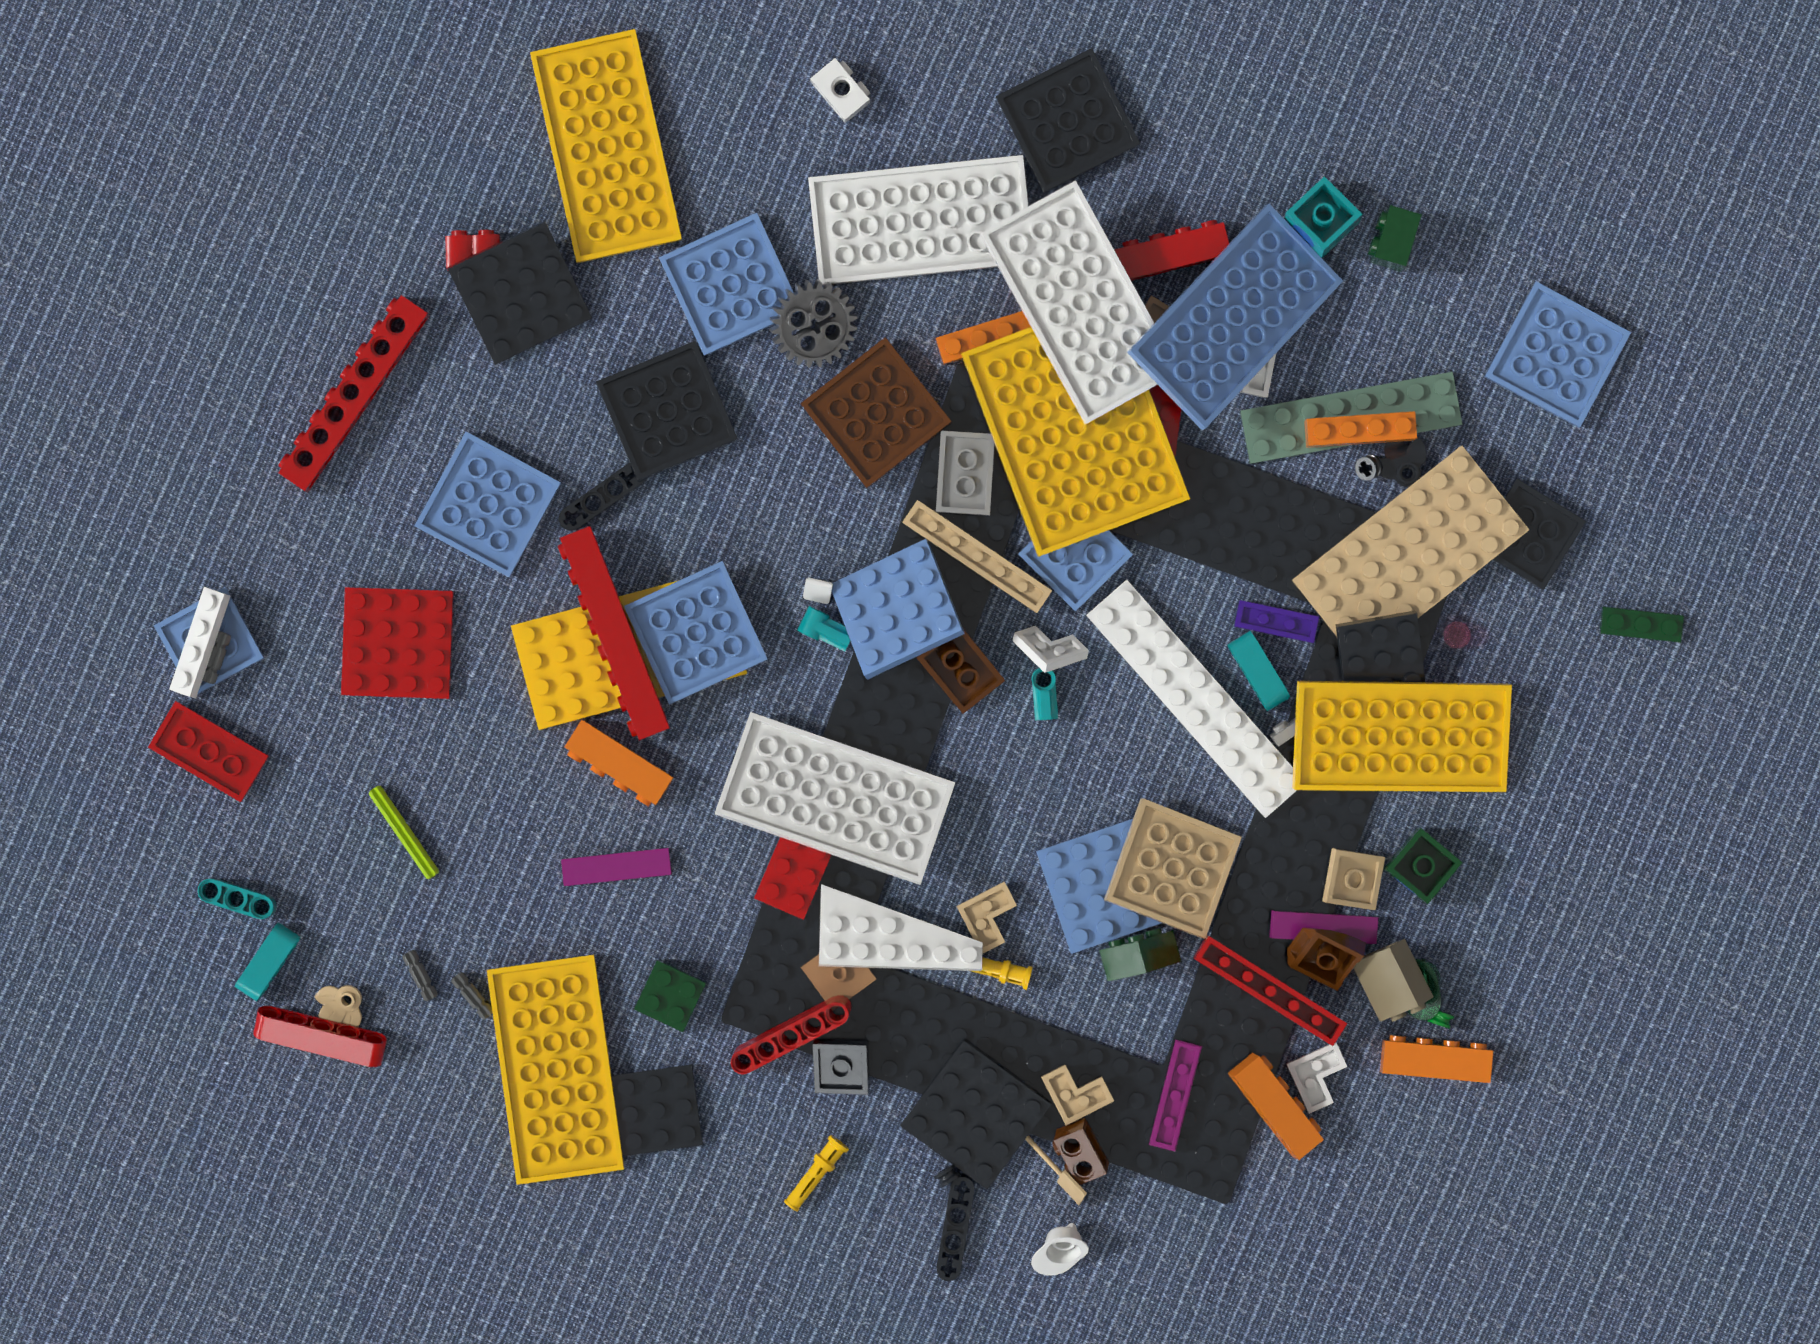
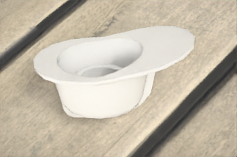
[1031,1223,1089,1275]

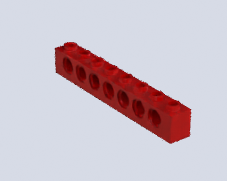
[278,295,430,493]

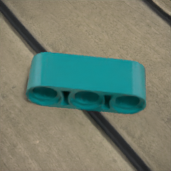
[1227,631,1291,712]
[197,878,277,919]
[234,922,301,1002]

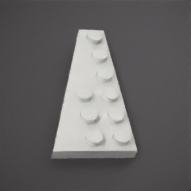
[819,884,983,971]

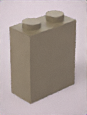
[1354,939,1433,1022]

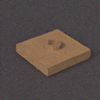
[801,954,876,1011]

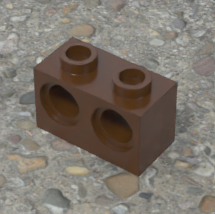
[1052,1118,1109,1185]

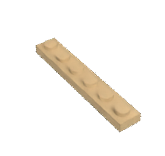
[902,500,1052,613]

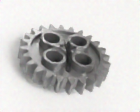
[769,279,857,368]

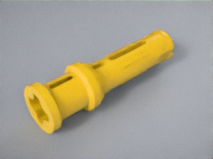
[971,957,1033,990]
[784,1135,849,1212]

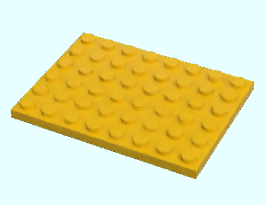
[961,327,1190,557]

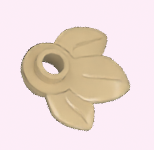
[314,985,362,1027]

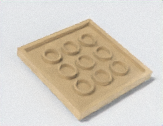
[1104,798,1242,939]

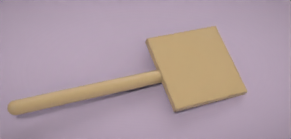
[1025,1135,1087,1205]

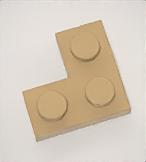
[957,881,1017,954]
[1041,1065,1114,1125]

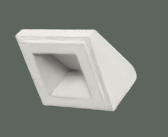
[803,578,833,604]

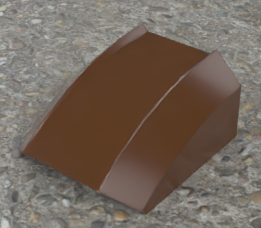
[1287,928,1366,991]

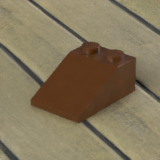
[916,626,1005,714]

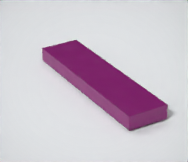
[561,848,672,886]
[1270,910,1378,944]
[1149,1039,1202,1151]

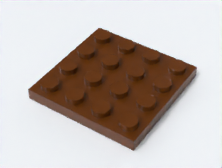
[800,337,952,489]

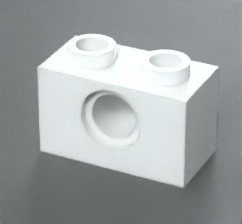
[810,58,871,123]

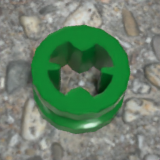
[1427,1008,1455,1029]

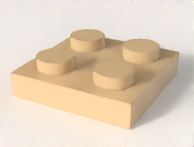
[1322,848,1385,910]

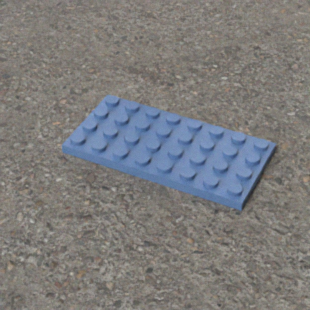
[1127,204,1343,430]

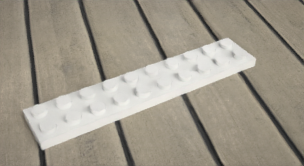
[1086,580,1297,818]

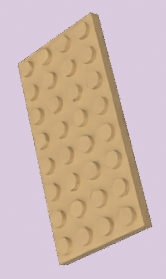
[1292,445,1529,637]

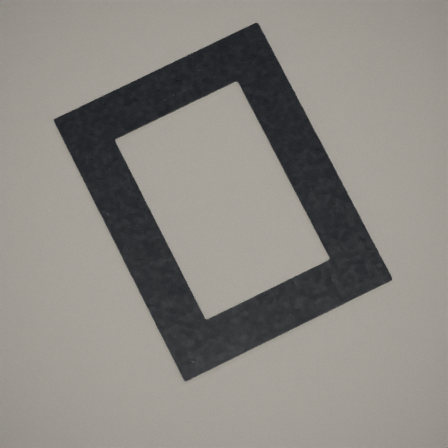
[721,363,1447,1204]

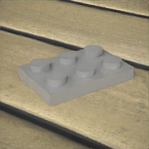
[936,431,994,516]

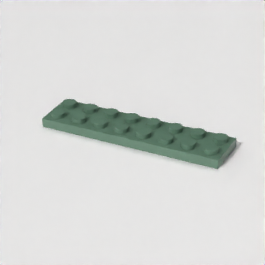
[1240,372,1463,464]

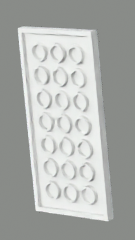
[808,155,1028,285]
[980,180,1157,424]
[715,712,955,885]

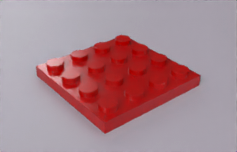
[341,587,454,699]

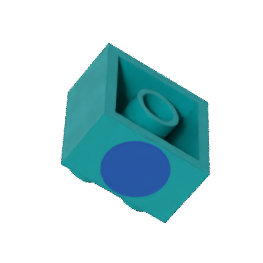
[1284,177,1362,258]

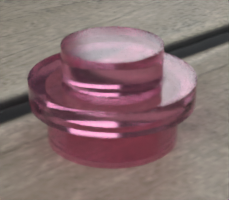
[1443,622,1471,649]

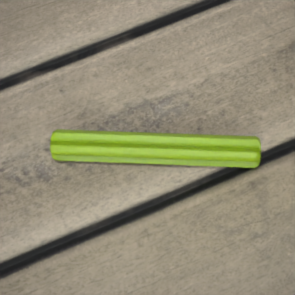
[369,786,439,879]

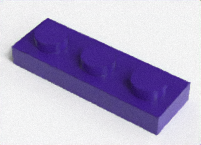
[1234,600,1319,643]

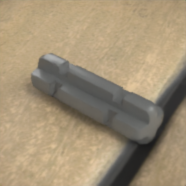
[202,631,231,684]
[402,950,438,1001]
[451,972,493,1020]

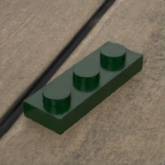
[1599,607,1684,643]

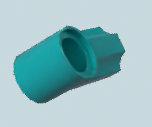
[797,606,851,652]
[1031,668,1058,720]

